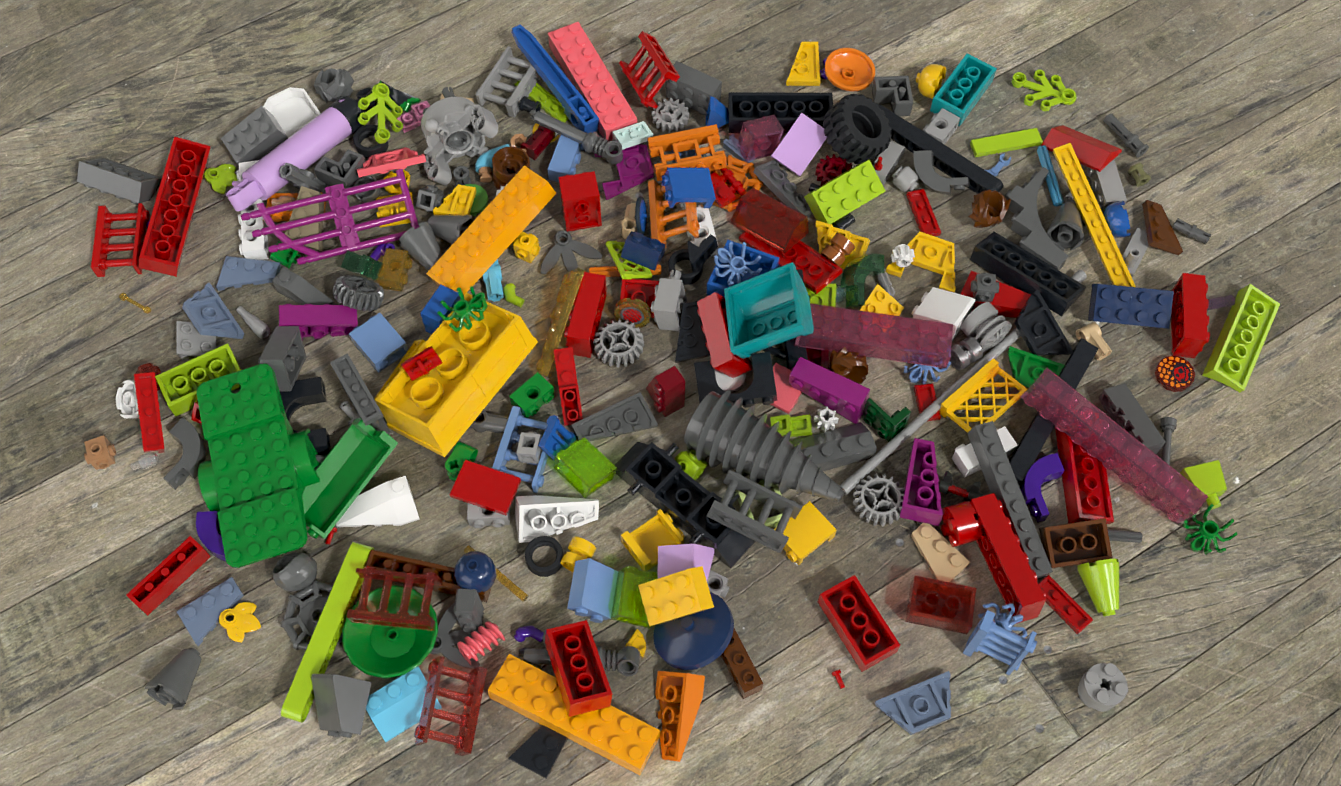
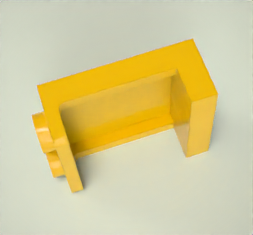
[774,501,837,565]
[621,509,685,573]

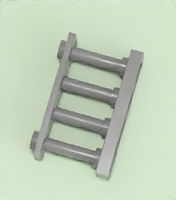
[476,46,541,118]

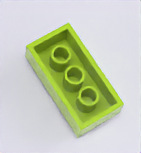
[804,160,886,224]
[155,343,242,417]

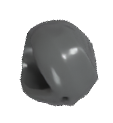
[272,553,317,592]

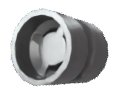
[947,336,983,370]

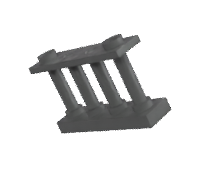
[330,353,391,435]
[707,470,803,553]

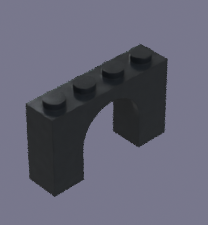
[694,351,777,408]
[280,376,331,455]

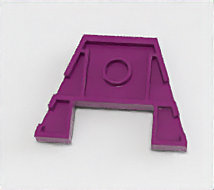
[594,144,654,200]

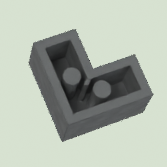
[872,75,913,116]
[314,149,365,189]

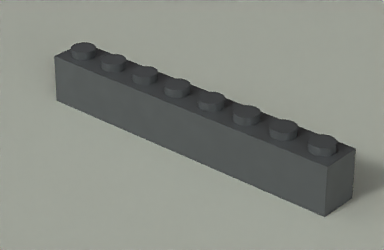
[967,421,1053,579]

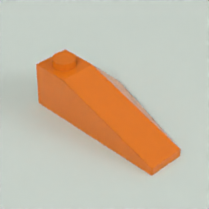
[655,671,705,762]

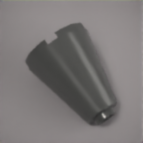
[1047,202,1084,251]
[427,215,476,245]
[399,222,443,271]
[145,648,202,710]

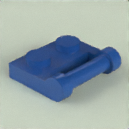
[538,415,576,465]

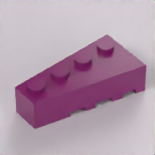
[279,304,358,341]
[789,357,870,424]
[899,438,943,526]

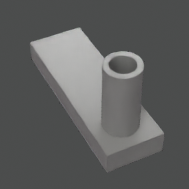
[1122,227,1148,277]

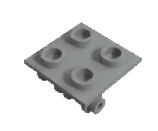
[176,321,216,361]

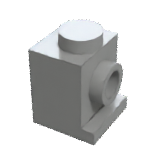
[516,432,541,464]

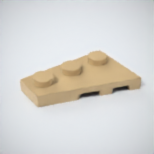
[911,523,970,591]

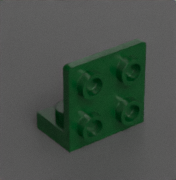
[862,398,911,442]

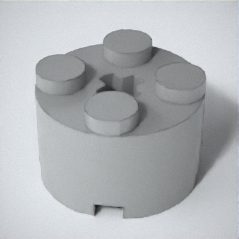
[1078,663,1128,712]

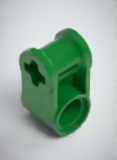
[445,441,478,481]

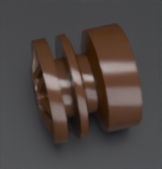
[492,146,530,190]

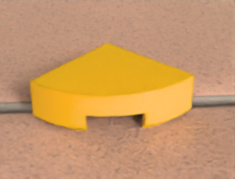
[625,629,646,659]

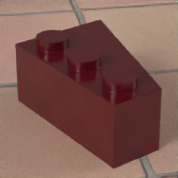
[645,366,685,417]

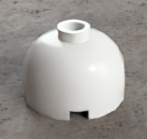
[116,380,139,419]

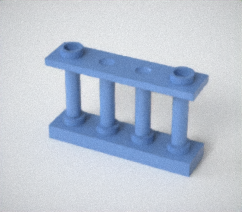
[492,406,559,493]
[963,610,1037,675]

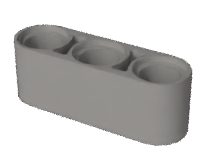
[872,141,906,186]

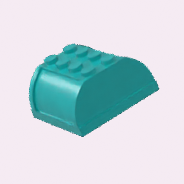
[724,262,814,359]

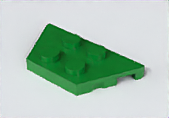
[1007,346,1064,397]

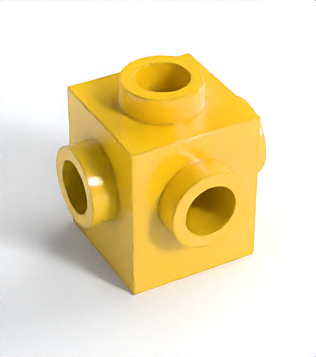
[513,231,540,264]

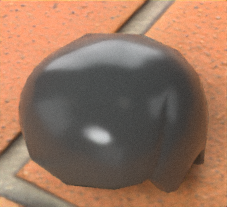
[354,175,381,203]

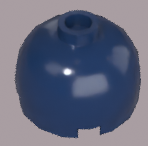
[454,551,496,593]

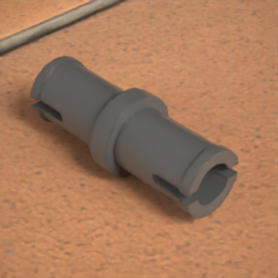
[1172,218,1211,245]

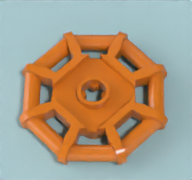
[710,155,763,212]

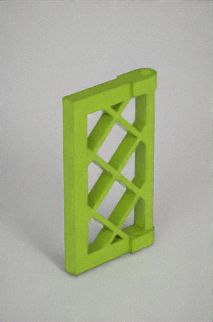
[605,241,652,279]

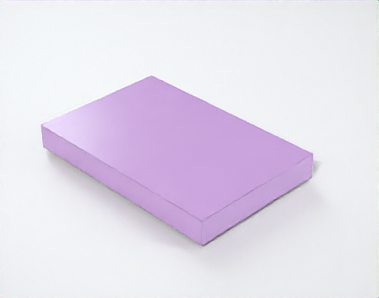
[771,113,827,177]

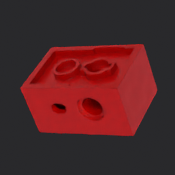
[558,171,602,232]

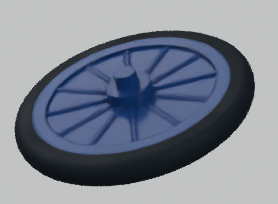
[635,196,647,234]

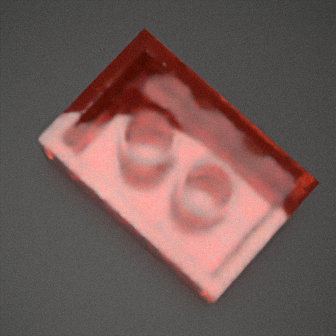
[905,575,977,635]

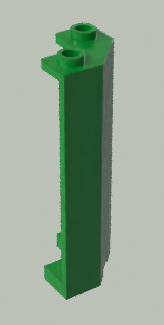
[302,418,398,539]

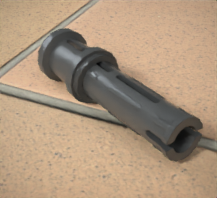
[1103,113,1149,158]

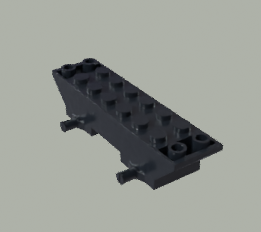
[611,442,756,568]

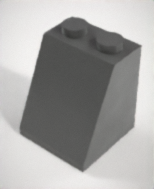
[311,674,371,738]

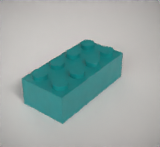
[930,53,997,127]

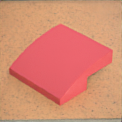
[771,363,802,414]

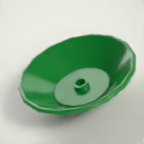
[342,585,438,678]

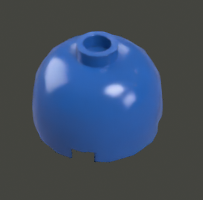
[1103,201,1131,238]

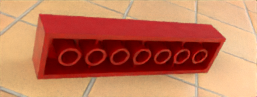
[138,136,211,277]

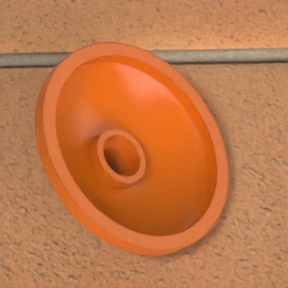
[825,48,875,91]

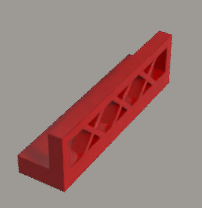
[134,372,165,453]

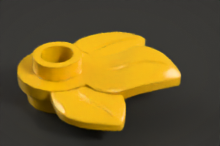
[219,602,261,643]

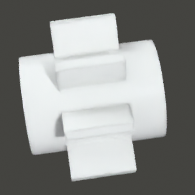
[891,244,915,267]
[814,407,839,432]

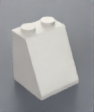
[911,287,975,345]

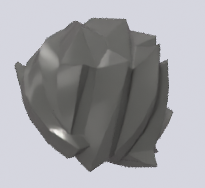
[314,68,354,103]

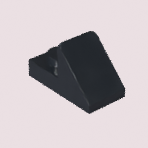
[687,234,718,273]

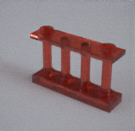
[347,566,443,631]
[414,656,487,756]

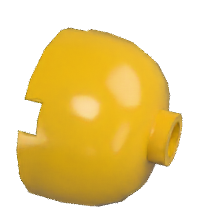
[916,64,946,99]

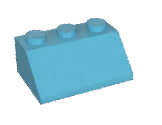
[366,667,442,742]

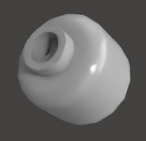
[892,166,919,192]

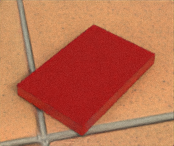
[449,460,521,516]

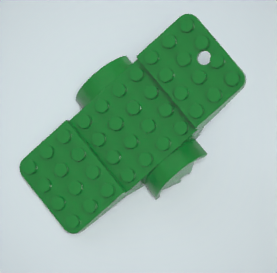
[197,364,320,568]

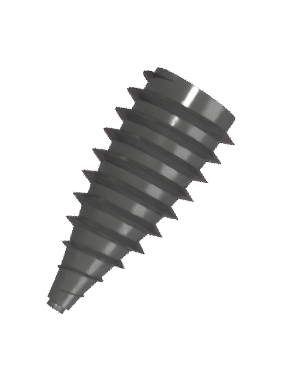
[684,390,845,502]

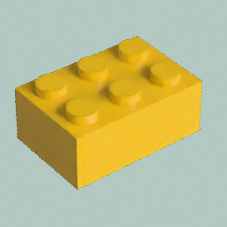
[638,566,714,626]

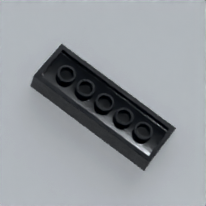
[970,232,1086,317]

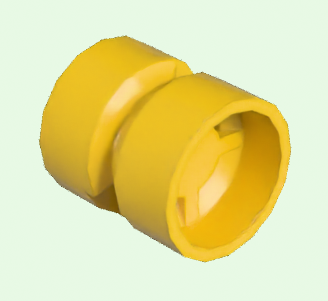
[560,537,596,572]

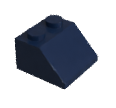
[621,231,665,271]

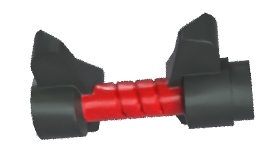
[939,471,983,502]

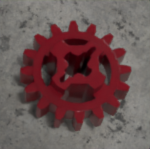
[815,154,853,186]

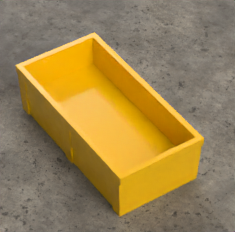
[375,293,538,458]

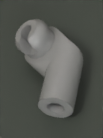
[340,401,360,426]

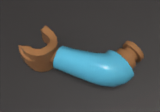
[475,133,527,183]

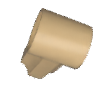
[621,202,638,240]
[1076,322,1112,361]

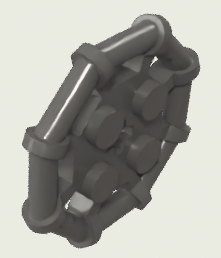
[280,580,355,650]

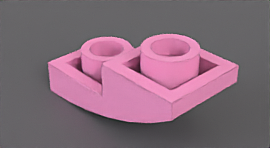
[396,101,430,133]

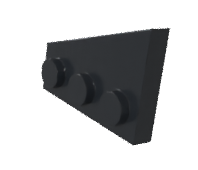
[675,301,710,363]

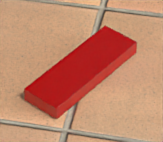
[906,189,941,237]
[1038,574,1093,635]

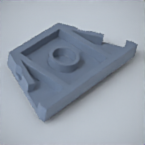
[182,283,244,339]
[875,671,951,735]

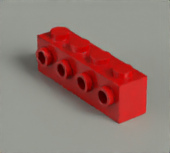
[126,536,211,616]

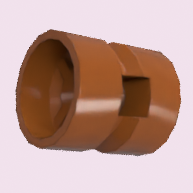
[821,232,855,267]

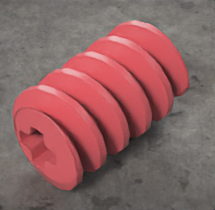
[457,621,505,665]

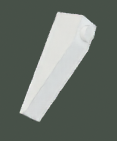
[336,476,420,527]
[515,495,599,543]

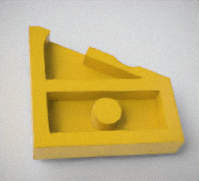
[433,184,477,215]

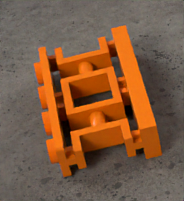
[647,124,727,181]

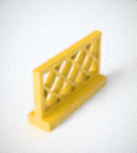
[940,358,1028,433]

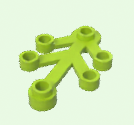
[1011,69,1076,111]
[358,83,403,144]

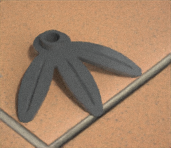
[540,230,602,278]
[430,602,480,669]

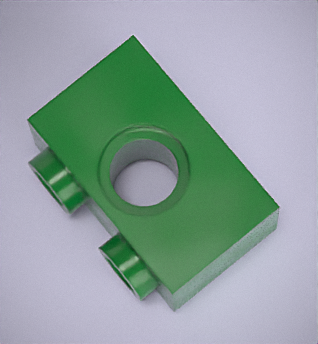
[509,372,555,418]

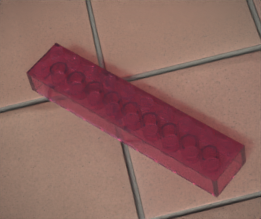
[1020,368,1208,524]

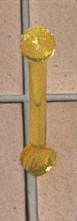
[119,293,151,314]

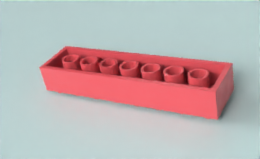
[548,22,637,141]

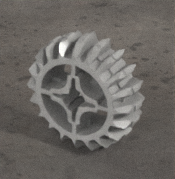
[593,318,644,368]
[853,473,904,527]

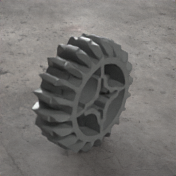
[333,275,384,311]

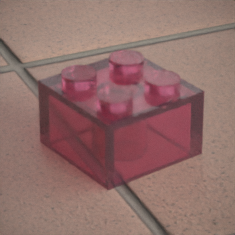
[737,115,784,162]

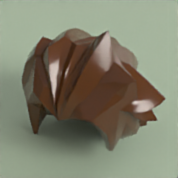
[968,189,1011,228]
[829,346,868,384]

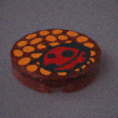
[1155,356,1195,392]

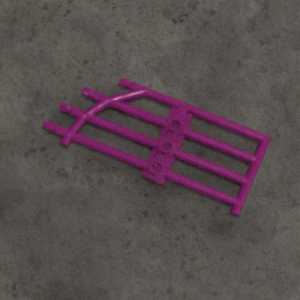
[241,169,419,265]

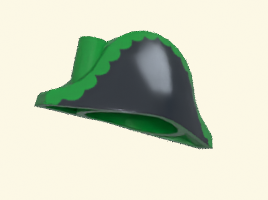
[379,80,421,113]

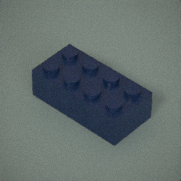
[1088,284,1174,329]

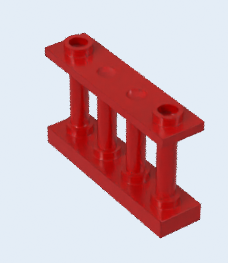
[619,31,680,109]
[91,203,150,277]

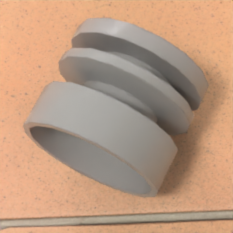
[960,302,1012,352]

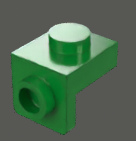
[269,241,301,268]

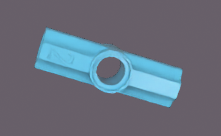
[483,259,504,302]

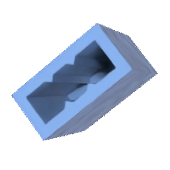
[349,313,408,373]
[567,558,619,623]

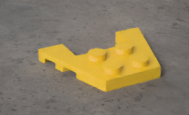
[886,232,956,293]

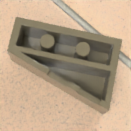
[285,186,324,252]

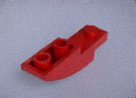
[554,347,583,426]

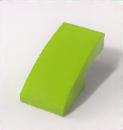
[770,414,813,437]

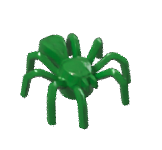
[437,286,488,332]
[1182,504,1238,555]

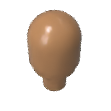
[271,196,296,211]

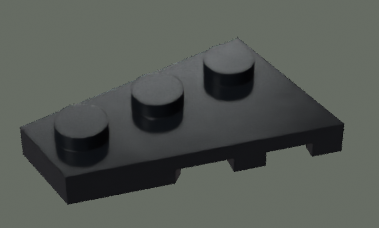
[508,725,568,779]

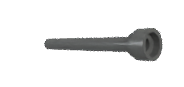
[1159,417,1177,506]

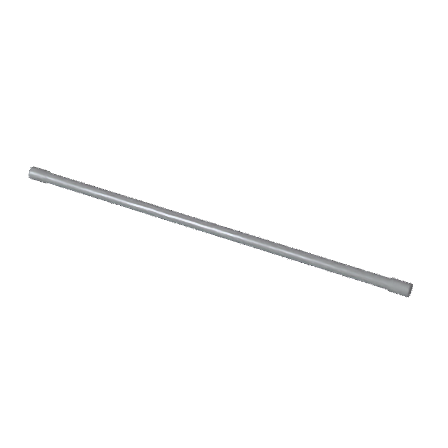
[839,270,1087,495]

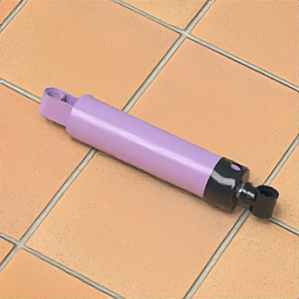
[226,87,377,211]

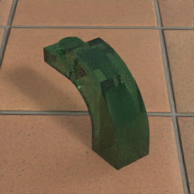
[341,250,384,281]
[840,254,885,308]

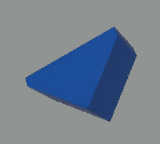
[705,97,729,128]

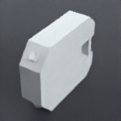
[263,87,321,138]

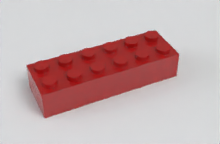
[971,493,1046,624]

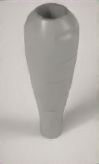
[236,306,270,338]

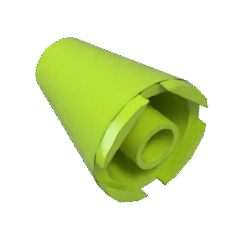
[1077,558,1119,617]

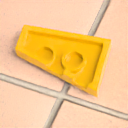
[786,42,820,86]

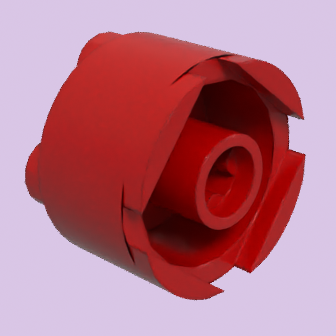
[941,501,982,547]

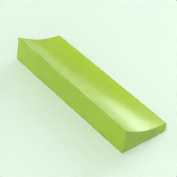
[1202,284,1280,393]

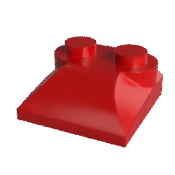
[619,279,659,318]

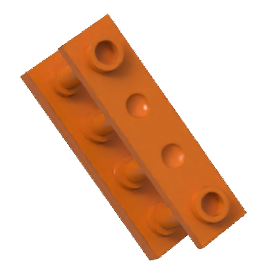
[648,180,700,248]

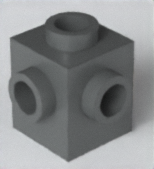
[416,185,444,212]
[971,273,999,302]

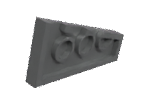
[753,160,813,221]
[571,392,658,443]

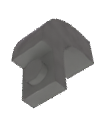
[914,150,969,195]
[164,417,206,490]

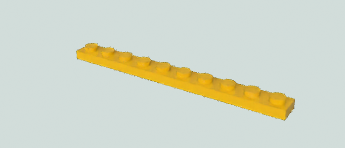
[1053,143,1136,287]

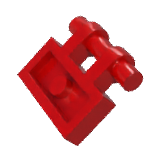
[710,168,746,208]

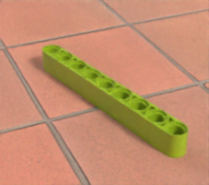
[281,542,374,723]

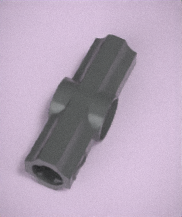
[279,163,326,194]
[469,410,509,434]

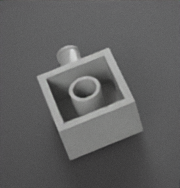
[651,270,688,331]

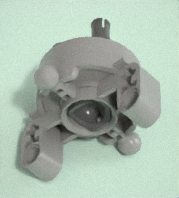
[421,87,498,186]

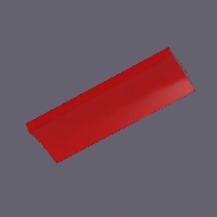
[1055,409,1114,524]

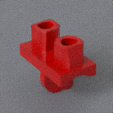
[401,346,443,381]

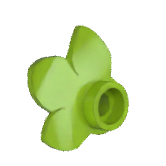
[204,164,238,194]

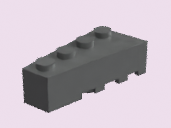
[1099,383,1166,464]

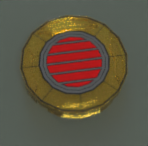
[614,298,651,329]

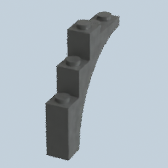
[1004,167,1068,271]

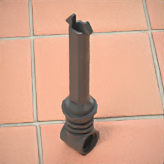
[530,110,623,164]
[517,646,641,676]

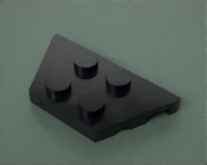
[1014,290,1073,355]

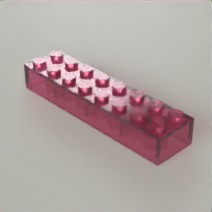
[795,303,953,368]

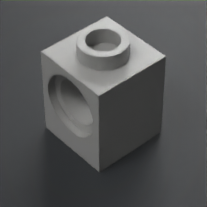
[707,570,730,598]

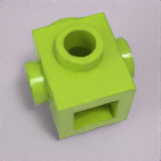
[675,450,708,480]

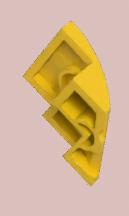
[816,220,870,274]

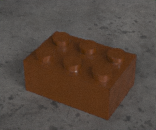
[1039,518,1113,568]

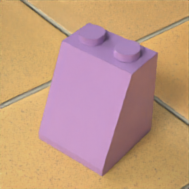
[658,544,714,581]

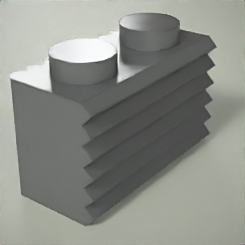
[454,589,485,633]

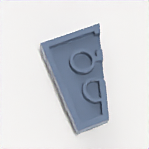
[216,256,281,291]
[177,577,244,647]

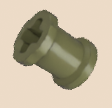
[1128,163,1151,187]

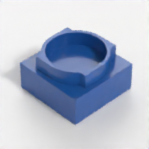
[706,240,779,297]

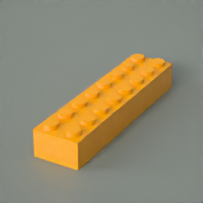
[426,165,556,295]
[488,654,660,776]

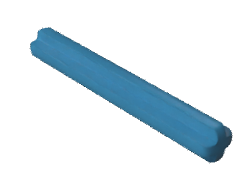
[1037,145,1064,206]

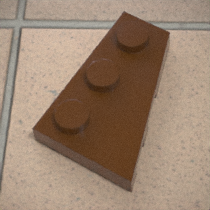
[1142,200,1183,255]

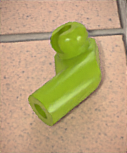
[503,283,525,308]

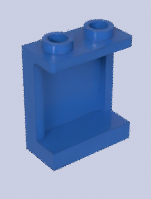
[662,168,716,208]

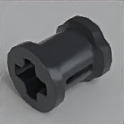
[519,96,541,113]

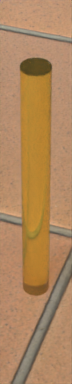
[464,545,528,602]

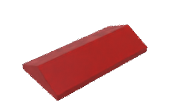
[1041,125,1122,172]

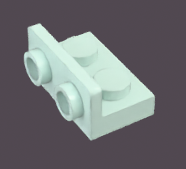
[613,121,653,150]

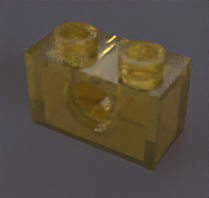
[378,248,412,292]

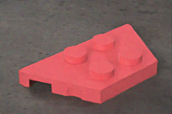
[357,147,426,177]

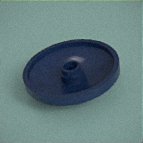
[653,592,734,670]

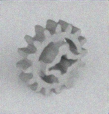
[652,98,689,133]

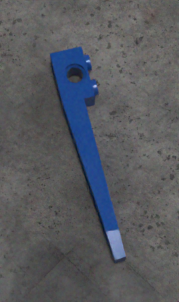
[511,24,599,133]

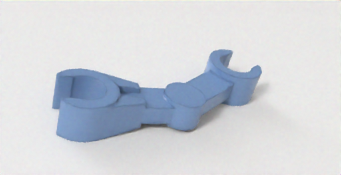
[986,153,1011,176]

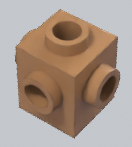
[84,435,117,470]

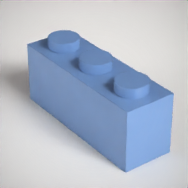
[548,135,584,182]

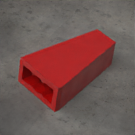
[960,271,1031,318]

